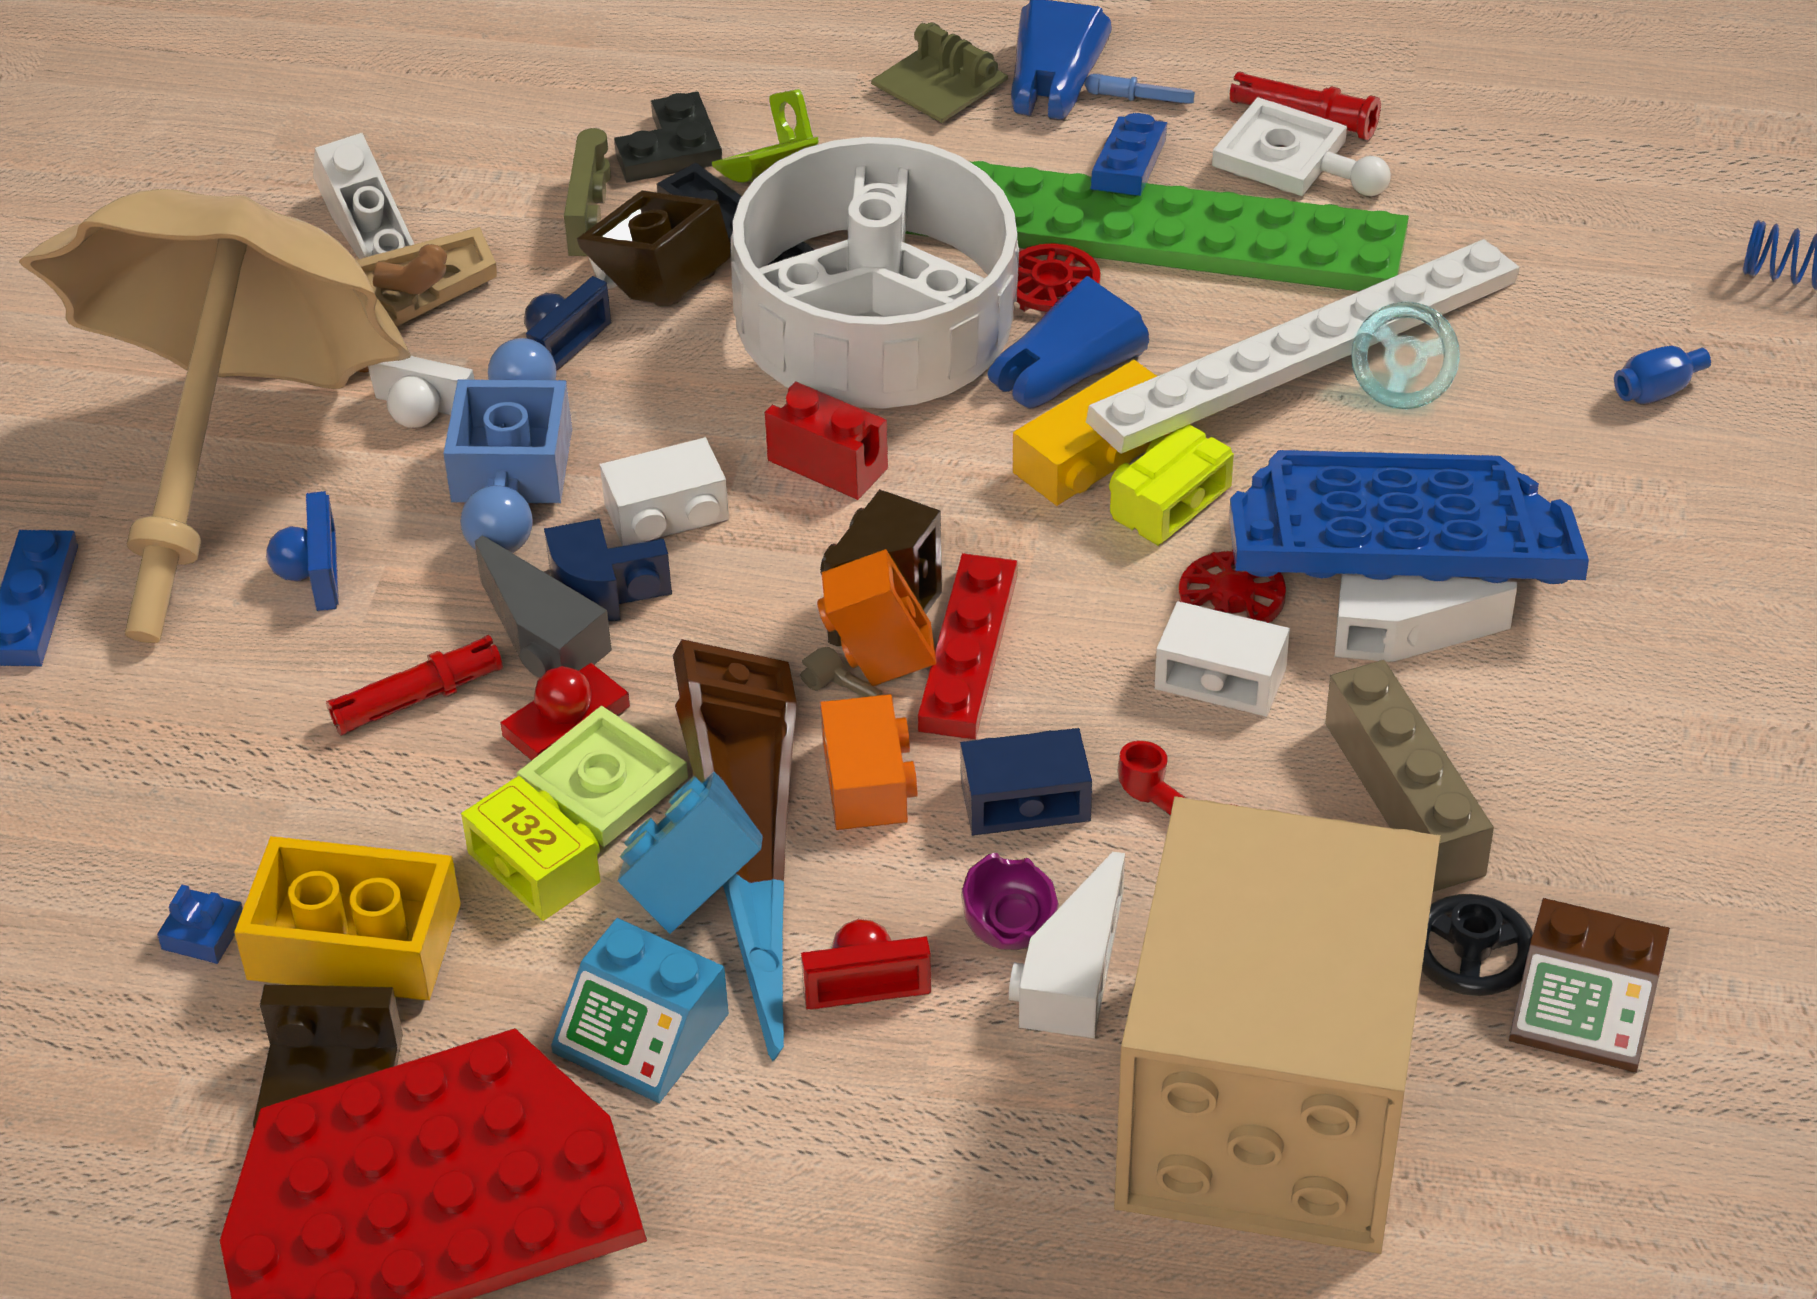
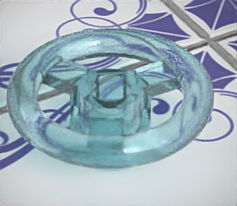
[1351,302,1460,409]

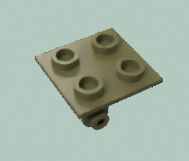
[871,22,1008,123]

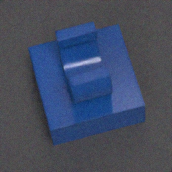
[157,884,243,964]

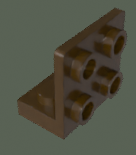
[253,984,403,1128]

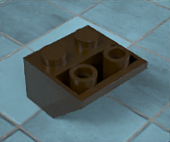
[820,489,942,647]

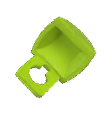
[712,89,819,182]

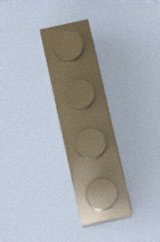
[1325,660,1494,892]

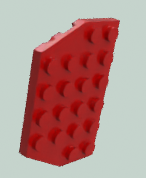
[219,1028,647,1299]

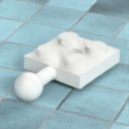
[1212,97,1391,196]

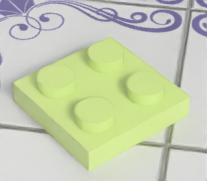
[517,705,688,847]

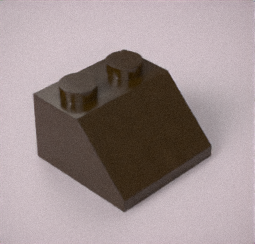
[577,190,731,307]

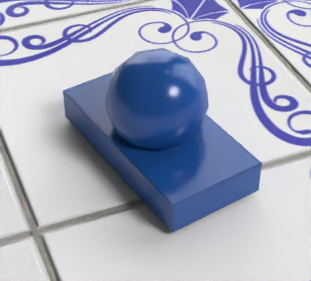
[266,491,339,611]

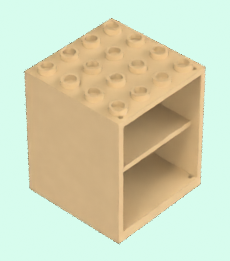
[1114,797,1441,1254]

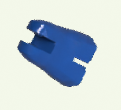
[1011,0,1112,120]
[987,276,1149,409]

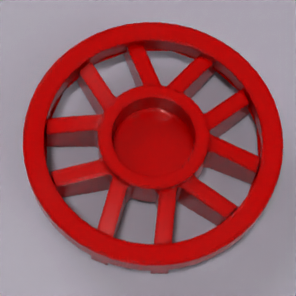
[1017,243,1101,312]

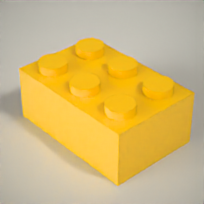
[234,836,461,1001]

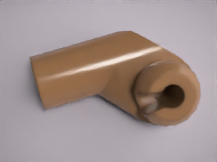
[373,244,447,295]

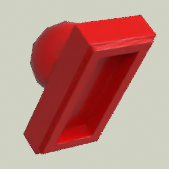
[500,663,630,761]
[801,918,931,1010]

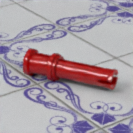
[1230,71,1381,141]

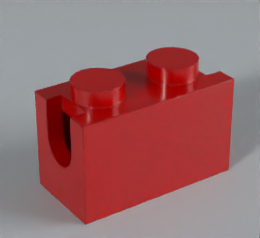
[764,381,888,500]

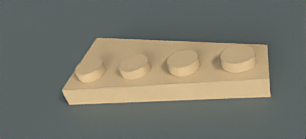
[356,227,497,327]

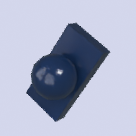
[524,276,611,371]

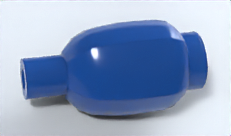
[1614,345,1711,404]

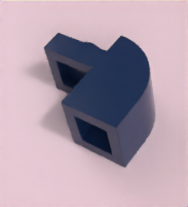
[544,518,672,622]

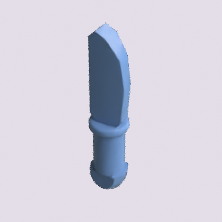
[1085,74,1195,104]

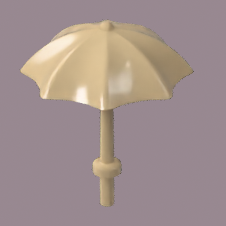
[19,189,411,643]

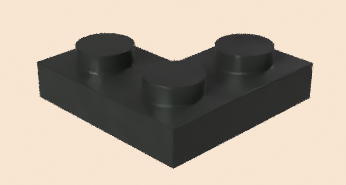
[614,91,722,183]

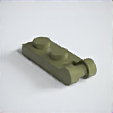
[564,128,611,256]

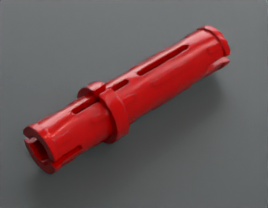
[326,635,503,736]

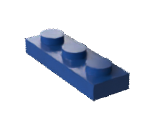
[1091,113,1167,196]
[0,530,78,667]

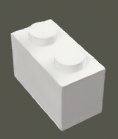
[600,437,729,546]
[1155,601,1290,717]

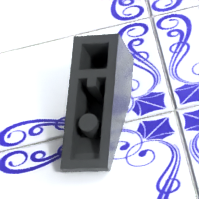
[474,535,612,678]

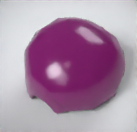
[961,853,1059,950]

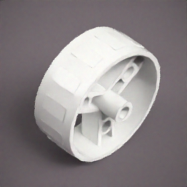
[731,137,1019,409]

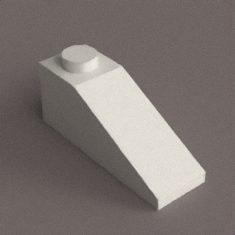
[1009,852,1125,1039]

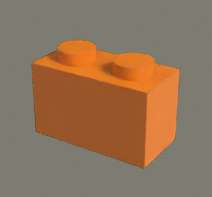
[817,549,936,686]
[820,694,918,830]

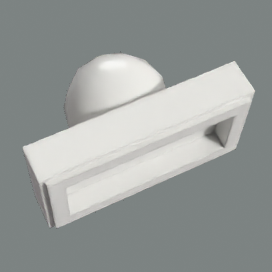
[368,356,475,428]

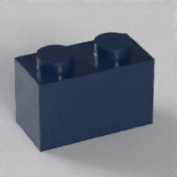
[960,728,1092,836]

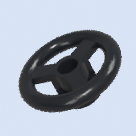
[1422,894,1533,996]

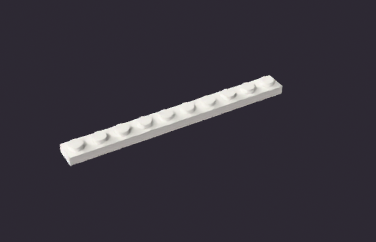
[1086,239,1520,454]

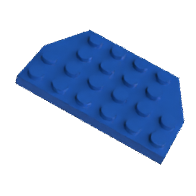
[1229,450,1589,584]

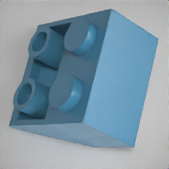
[617,772,763,934]

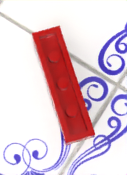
[918,553,1018,740]

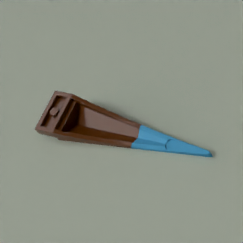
[673,639,797,1061]

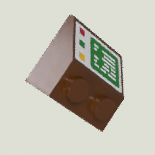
[1509,898,1670,1073]

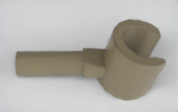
[800,647,882,697]

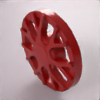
[1179,550,1286,623]

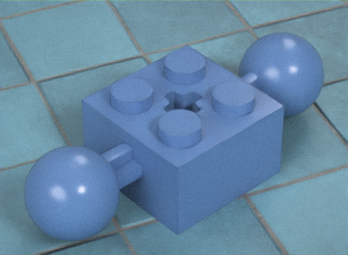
[443,338,572,553]

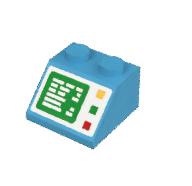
[551,918,729,1104]

